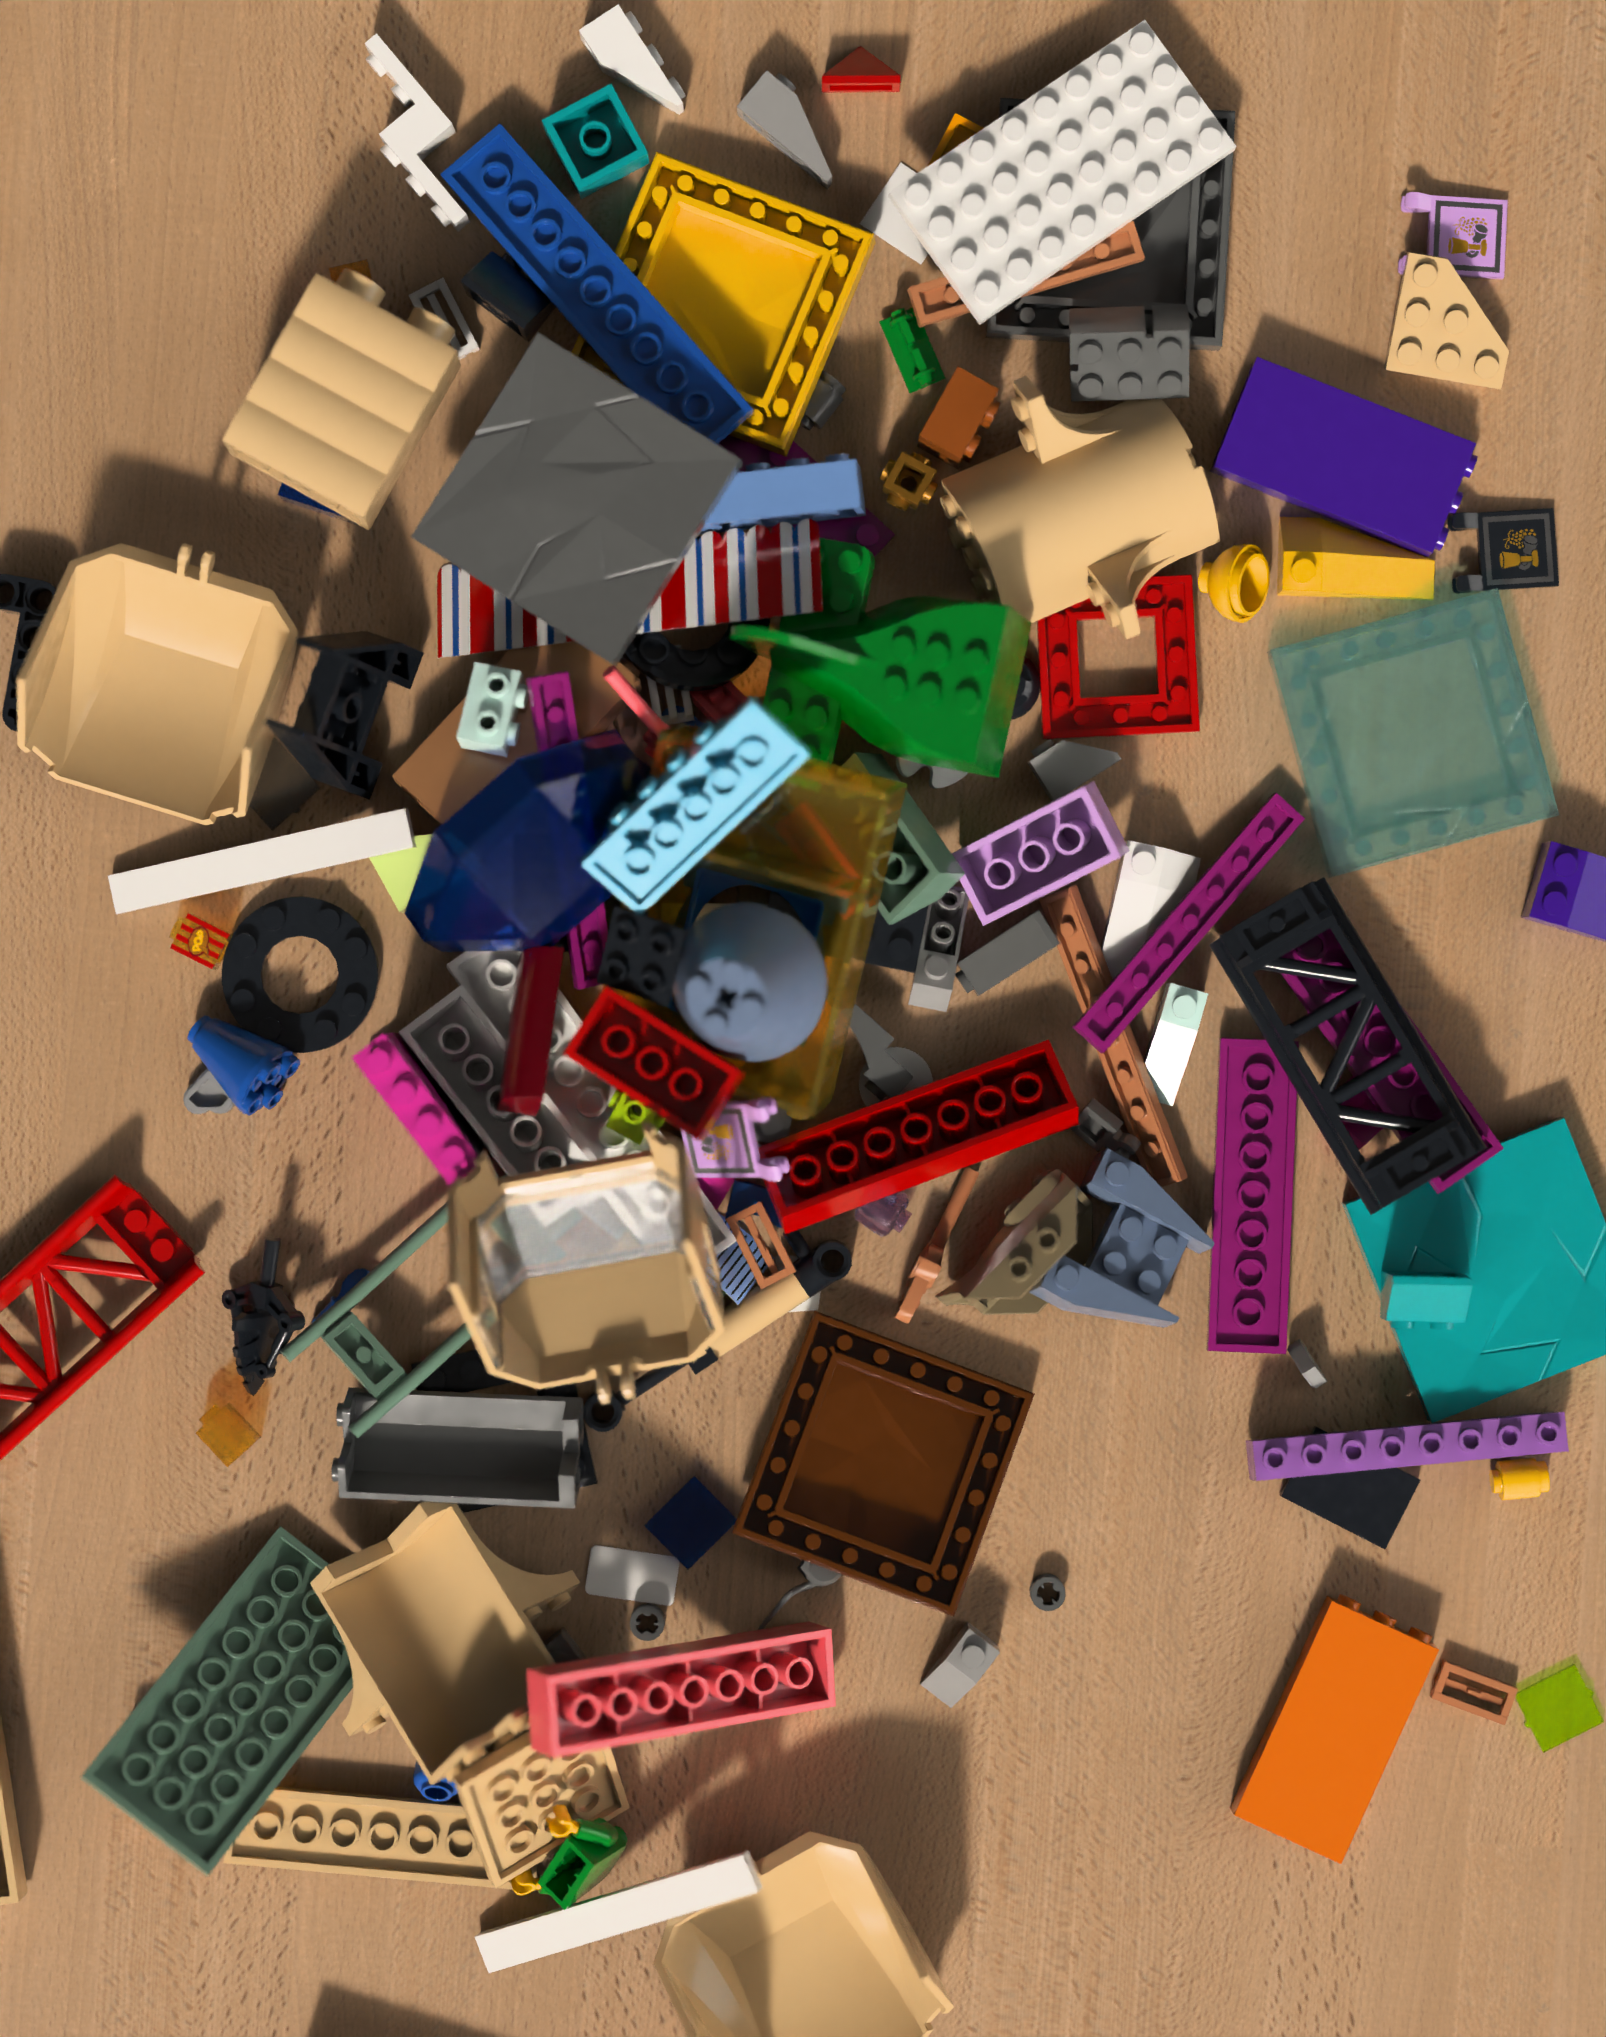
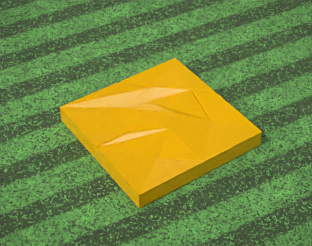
[572,152,876,457]

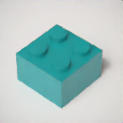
[542,84,650,199]

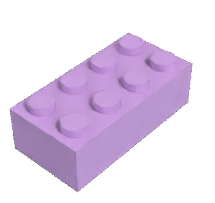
[951,781,1130,926]

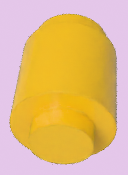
[1489,1458,1550,1500]

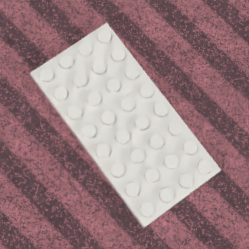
[888,20,1236,325]

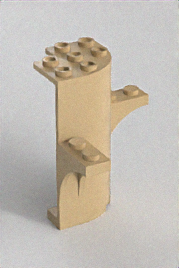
[940,375,1221,639]
[310,1502,580,1785]

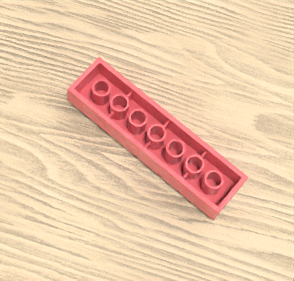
[526,1621,836,1758]

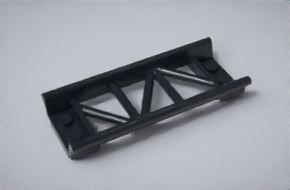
[1209,877,1487,1215]

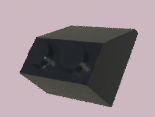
[461,251,556,342]

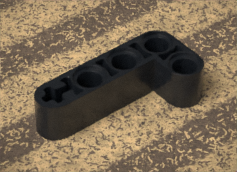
[0,574,58,732]

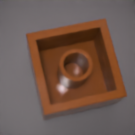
[917,366,1001,469]

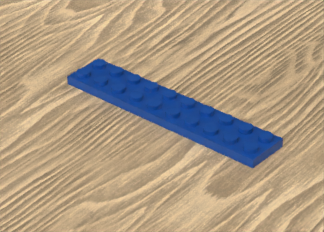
[440,123,754,444]

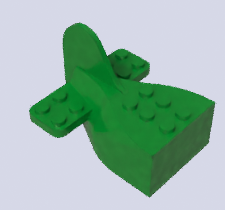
[730,538,1032,779]

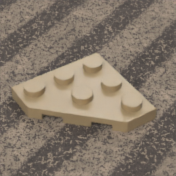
[1384,251,1509,390]

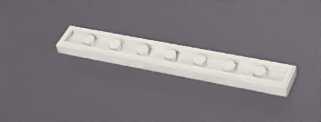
[108,808,417,914]
[475,1850,763,1973]

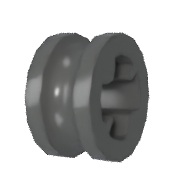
[1029,1573,1066,1611]
[630,1603,665,1641]

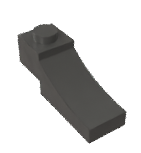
[826,987,914,1101]

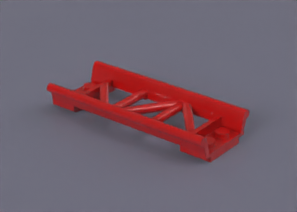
[0,1174,205,1461]

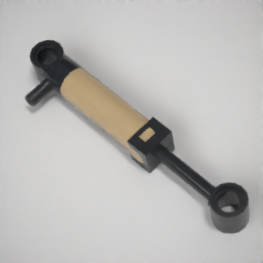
[583,1230,852,1432]

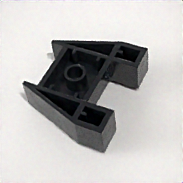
[266,631,424,800]

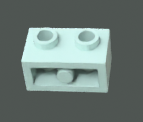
[456,662,529,757]

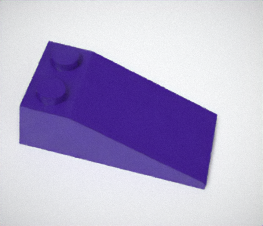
[1521,841,1606,942]

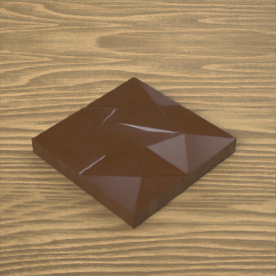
[731,1311,1035,1616]

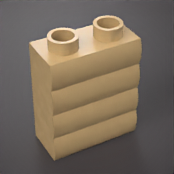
[223,269,461,530]

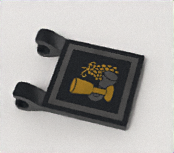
[1447,508,1559,594]

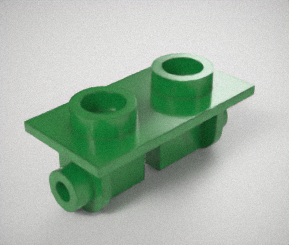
[879,307,946,394]

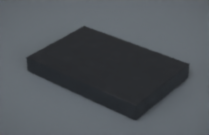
[1279,1426,1421,1549]

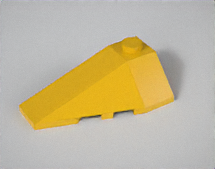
[1277,517,1435,600]

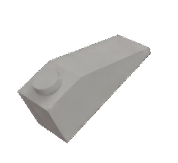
[737,70,832,189]

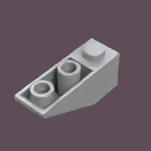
[908,886,969,1012]

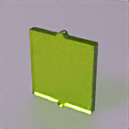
[1515,1664,1604,1753]

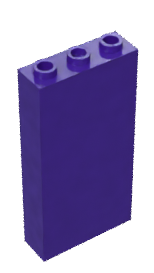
[1210,357,1478,557]

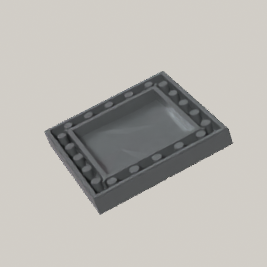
[986,98,1236,351]
[411,333,743,666]

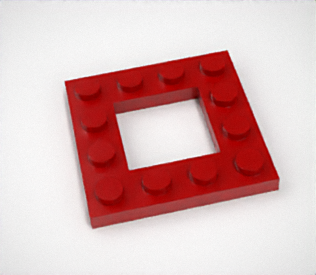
[1037,575,1200,740]

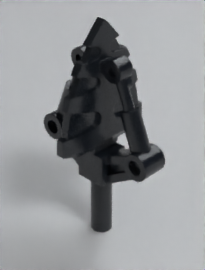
[222,1236,305,1396]

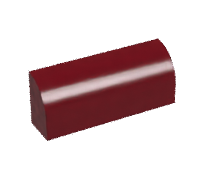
[497,946,564,1116]

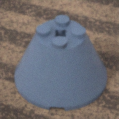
[672,902,828,1062]

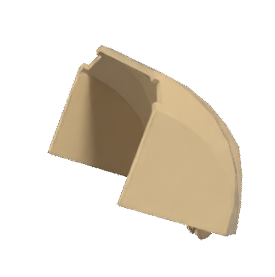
[17,543,299,825]
[653,1831,954,2037]

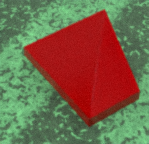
[822,46,901,93]

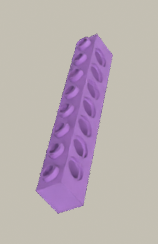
[1246,1411,1569,1481]

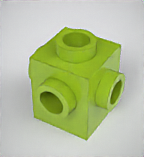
[605,1089,665,1145]

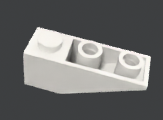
[579,4,686,115]

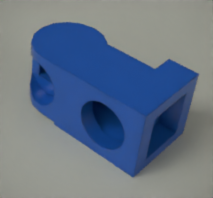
[725,1179,782,1228]

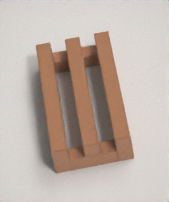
[726,1201,797,1289]
[1429,1659,1518,1725]

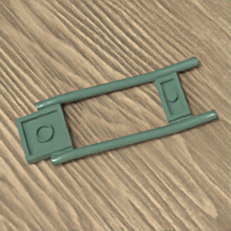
[280,1172,583,1438]

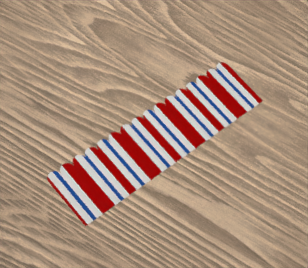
[437,519,823,658]

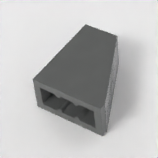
[955,910,1060,996]

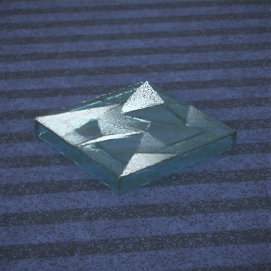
[1267,588,1559,878]

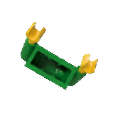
[510,1805,627,1910]

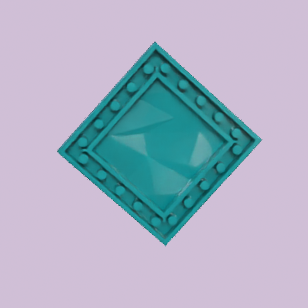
[1342,1117,1606,1423]

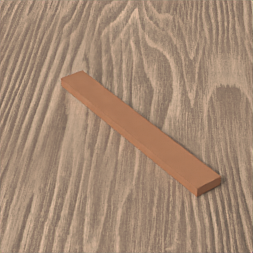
[1039,885,1188,1187]

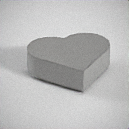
[183,1068,235,1114]
[1287,1339,1327,1389]

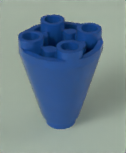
[187,1016,300,1116]

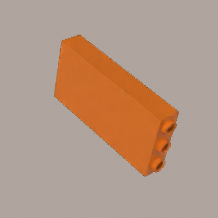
[1230,1594,1439,1864]

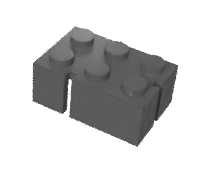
[1069,305,1189,402]

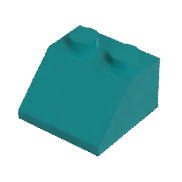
[1380,1271,1473,1330]

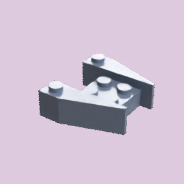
[1029,1148,1215,1328]

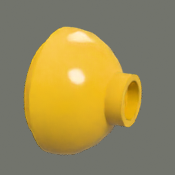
[1198,544,1270,623]

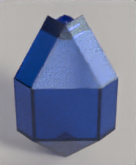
[404,729,652,952]

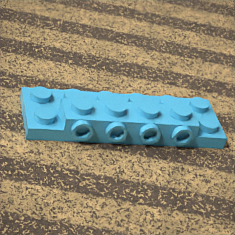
[581,696,810,914]

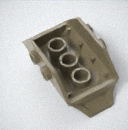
[935,1169,1093,1315]

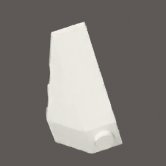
[1101,840,1201,979]

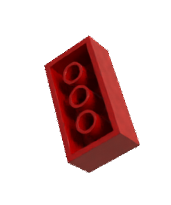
[563,986,747,1141]

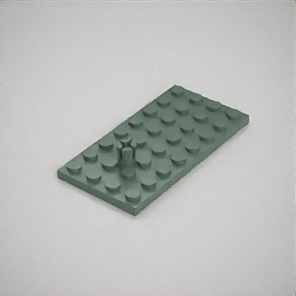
[81,1526,353,1877]

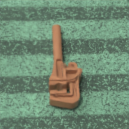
[894,1167,980,1324]

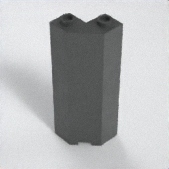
[332,1387,584,1509]

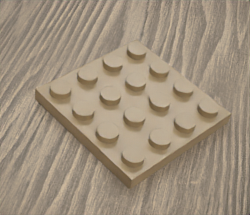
[453,1731,630,1888]

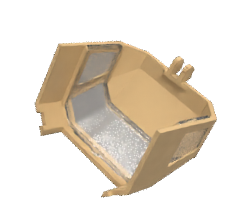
[447,1121,725,1404]

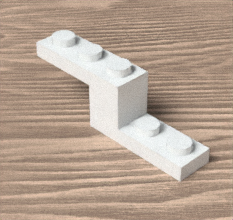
[365,33,470,232]

